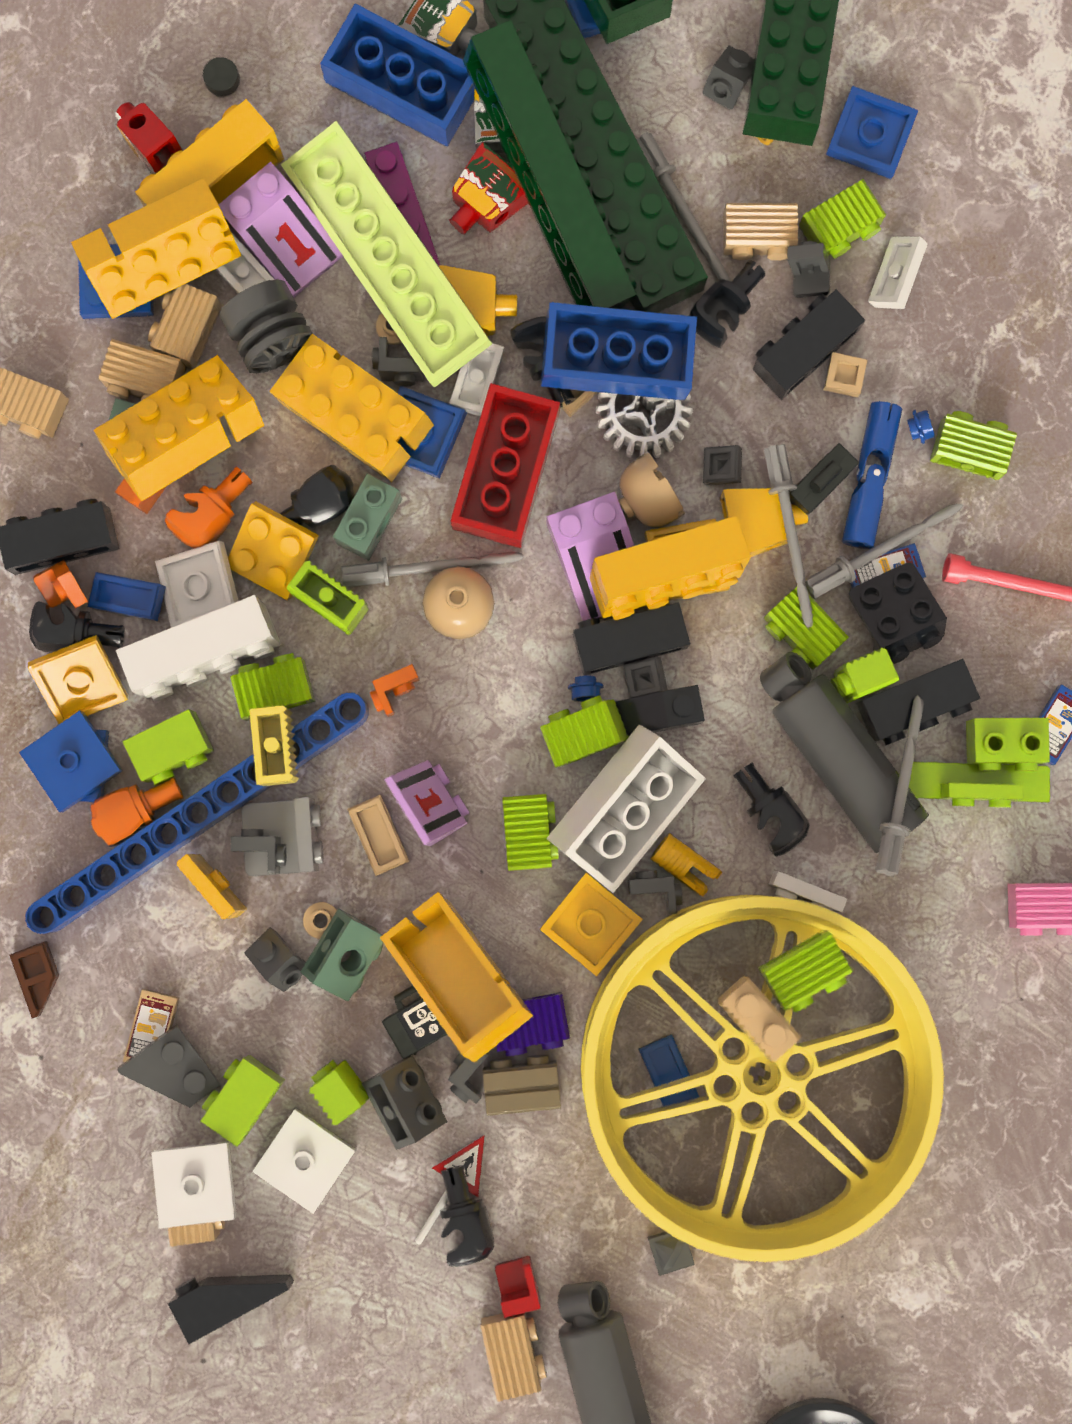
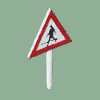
[415,1135,485,1244]

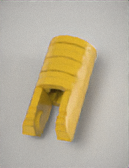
[650,833,723,897]

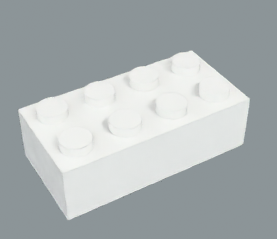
[116,595,281,701]
[546,724,706,893]

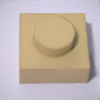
[823,352,867,397]

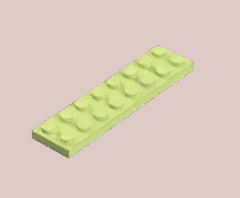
[281,121,493,387]

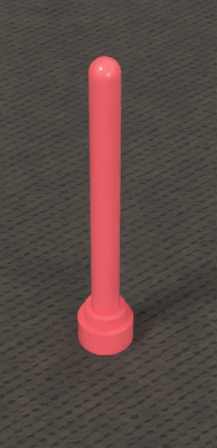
[942,553,1072,602]

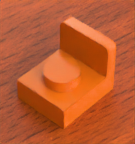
[33,560,88,609]
[369,664,420,717]

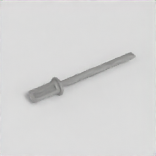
[637,132,731,282]
[764,444,813,628]
[804,504,963,599]
[341,552,523,587]
[875,695,924,876]

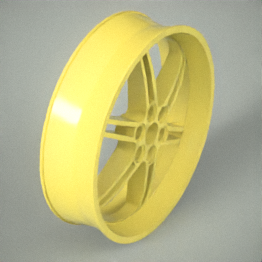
[581,895,944,1262]

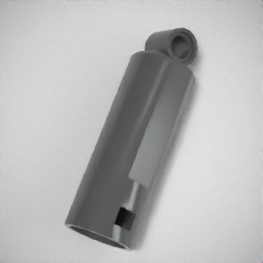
[760,652,929,853]
[558,1281,651,1424]

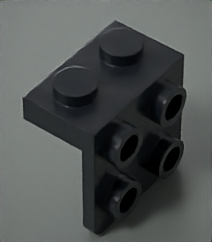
[849,563,947,664]

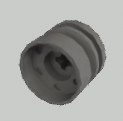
[219,279,313,374]

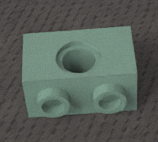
[333,473,402,561]
[301,908,383,1002]

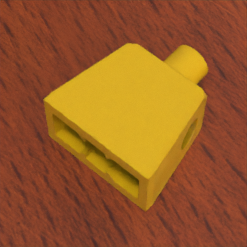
[439,265,517,336]
[720,488,808,557]

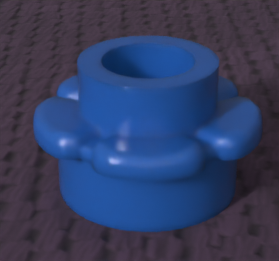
[907,409,935,444]
[568,675,604,702]

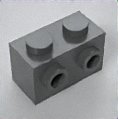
[362,1056,447,1150]

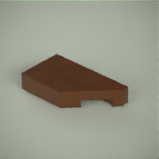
[9,941,59,1019]

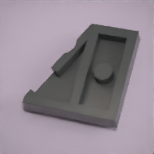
[117,1024,220,1108]

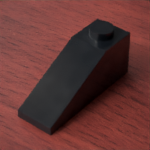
[616,685,705,736]
[168,1274,294,1345]

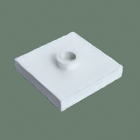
[155,541,239,628]
[252,1108,356,1214]
[151,1141,237,1229]

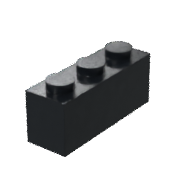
[753,289,865,400]
[0,499,120,575]
[573,599,690,676]
[856,659,981,746]

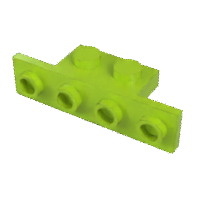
[909,762,1050,808]

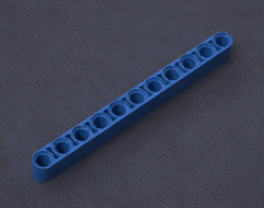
[25,693,369,934]

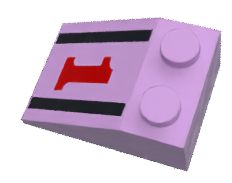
[219,162,343,297]
[546,492,634,621]
[385,760,469,846]

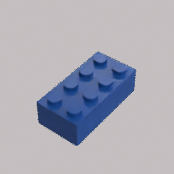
[320,3,475,147]
[541,302,697,401]

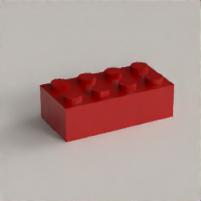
[450,383,560,548]

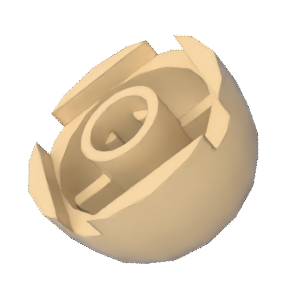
[618,452,685,527]
[422,566,495,640]

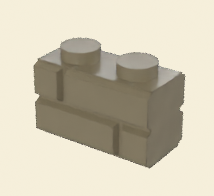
[483,1055,561,1116]

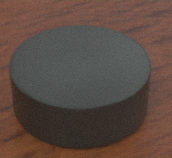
[203,57,240,96]

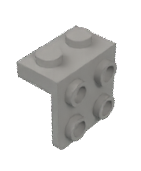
[241,797,324,876]

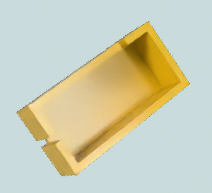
[135,99,284,207]
[71,178,242,319]
[269,334,434,483]
[94,355,265,502]
[589,516,751,620]
[380,892,534,1063]

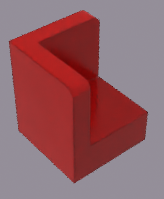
[495,1256,541,1318]

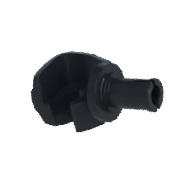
[689,260,765,348]
[510,316,575,408]
[280,465,355,529]
[29,601,125,653]
[733,762,810,857]
[440,1165,494,1267]

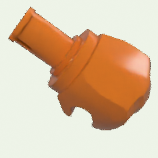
[165,466,253,548]
[90,777,184,846]

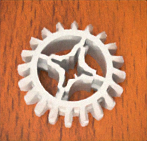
[596,392,693,458]

